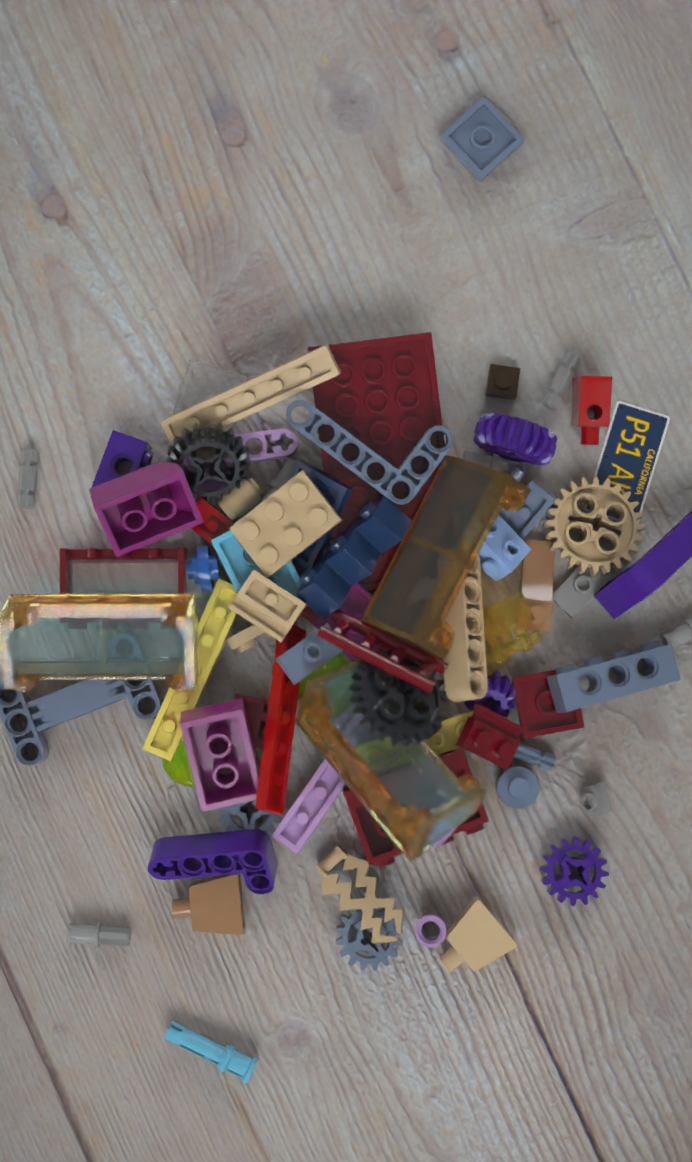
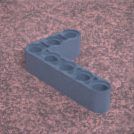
[286,400,453,504]

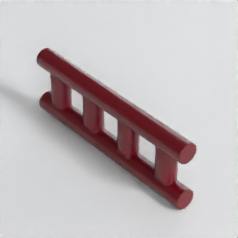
[317,609,449,693]

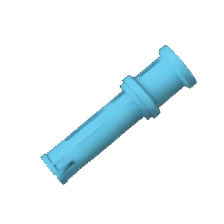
[164,1021,259,1085]

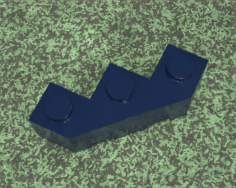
[295,496,412,618]

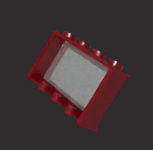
[60,548,187,629]

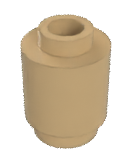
[217,477,263,521]

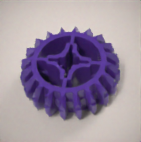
[473,413,557,466]

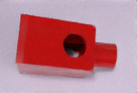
[572,376,613,445]

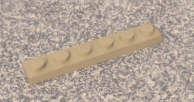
[160,344,341,445]

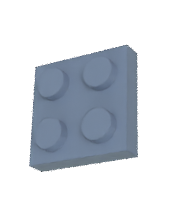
[439,96,525,182]

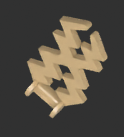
[314,845,404,944]

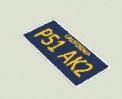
[584,401,670,523]

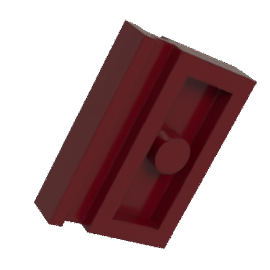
[456,703,526,770]

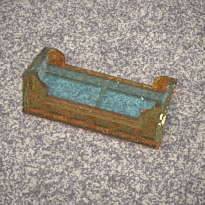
[0,593,198,692]
[295,658,486,861]

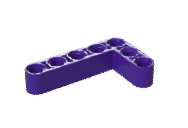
[594,510,692,619]

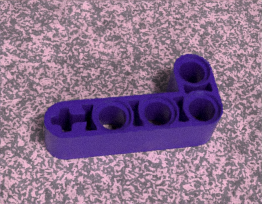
[148,829,278,895]

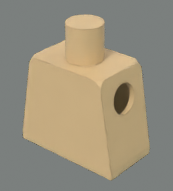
[439,895,518,972]

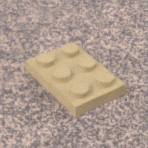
[229,470,342,578]

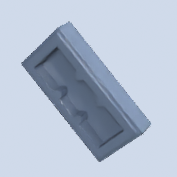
[276,623,343,685]

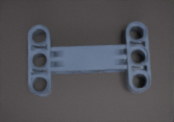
[0,634,163,766]

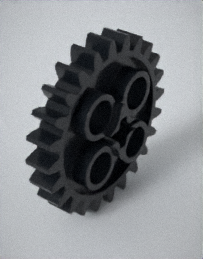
[348,648,449,747]

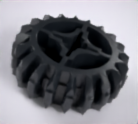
[166,421,250,503]

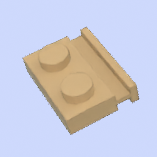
[228,569,307,643]

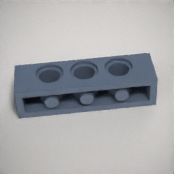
[547,640,681,713]

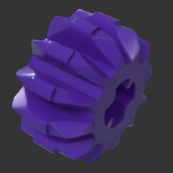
[464,669,517,718]

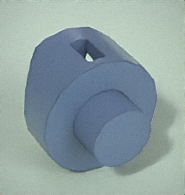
[495,766,539,809]

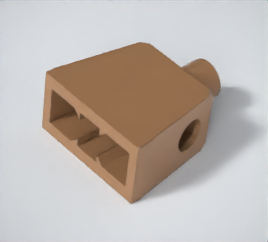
[172,873,245,935]

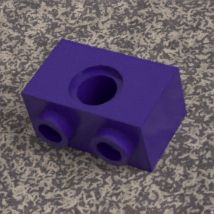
[91,430,153,488]

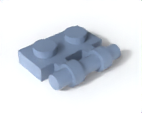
[478,465,557,540]

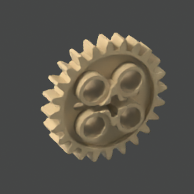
[544,476,645,576]

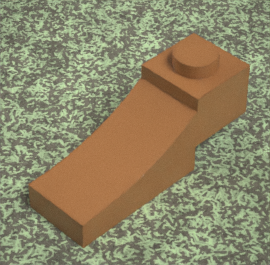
[517,539,555,633]

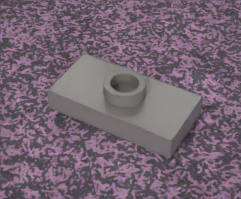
[553,567,615,618]

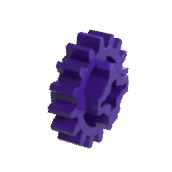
[539,836,609,906]

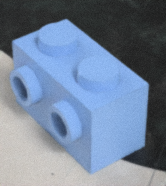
[454,505,531,582]

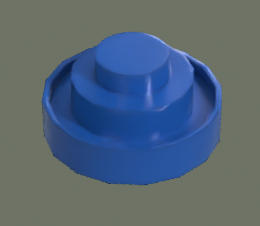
[186,545,220,592]

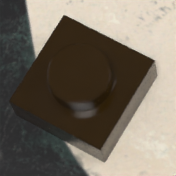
[485,364,521,400]

